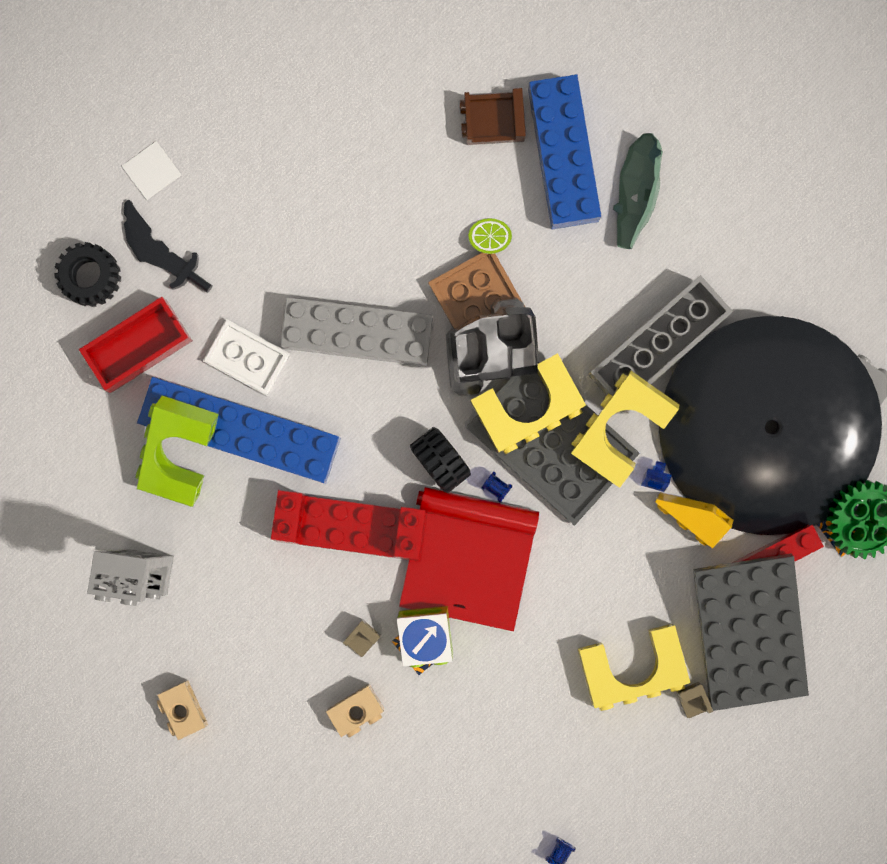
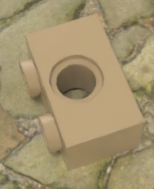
[157,680,209,740]
[326,684,384,738]

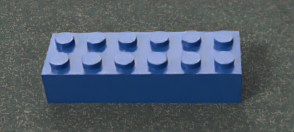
[528,74,602,230]

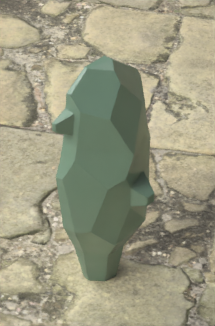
[613,133,663,249]

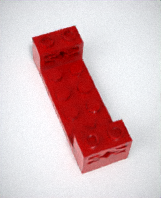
[271,490,427,561]

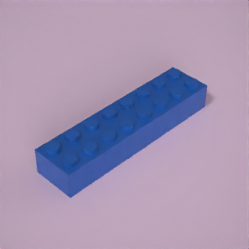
[137,377,341,484]

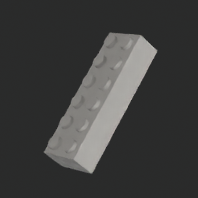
[588,275,733,396]
[281,298,433,366]

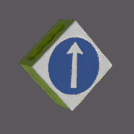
[397,606,453,668]

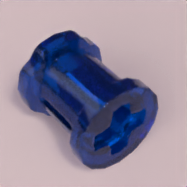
[481,471,512,502]
[545,837,576,864]

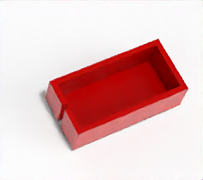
[79,297,193,393]

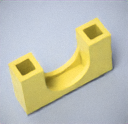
[470,353,586,455]
[571,371,679,488]
[578,624,690,711]

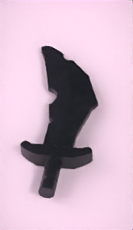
[124,200,213,293]

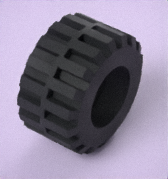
[54,242,121,307]
[410,427,471,493]

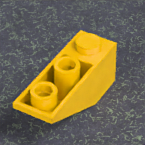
[655,492,733,549]

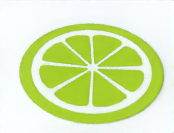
[468,218,512,254]

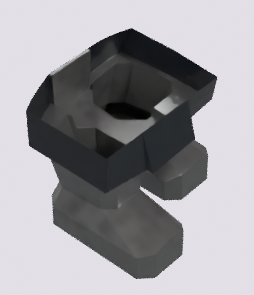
[446,297,538,396]

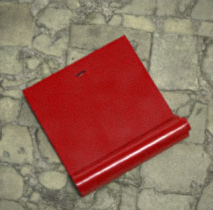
[399,487,540,632]

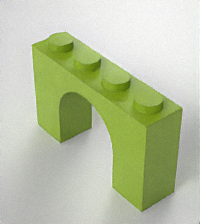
[135,396,219,507]

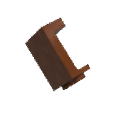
[460,88,526,145]

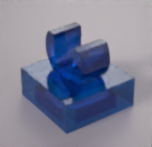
[641,461,672,492]

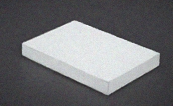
[203,319,290,396]

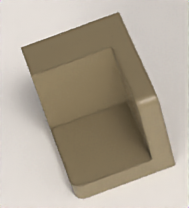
[343,620,381,657]
[676,682,713,718]

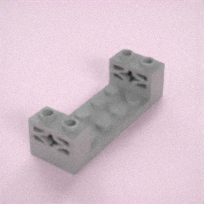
[87,549,174,606]

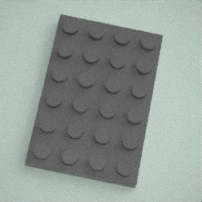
[466,362,640,526]
[693,553,809,711]

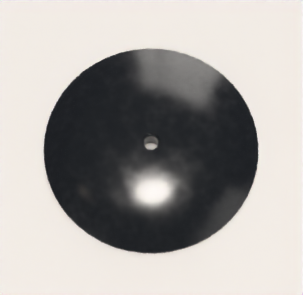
[659,316,882,535]

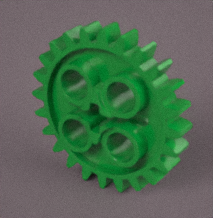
[827,480,887,559]

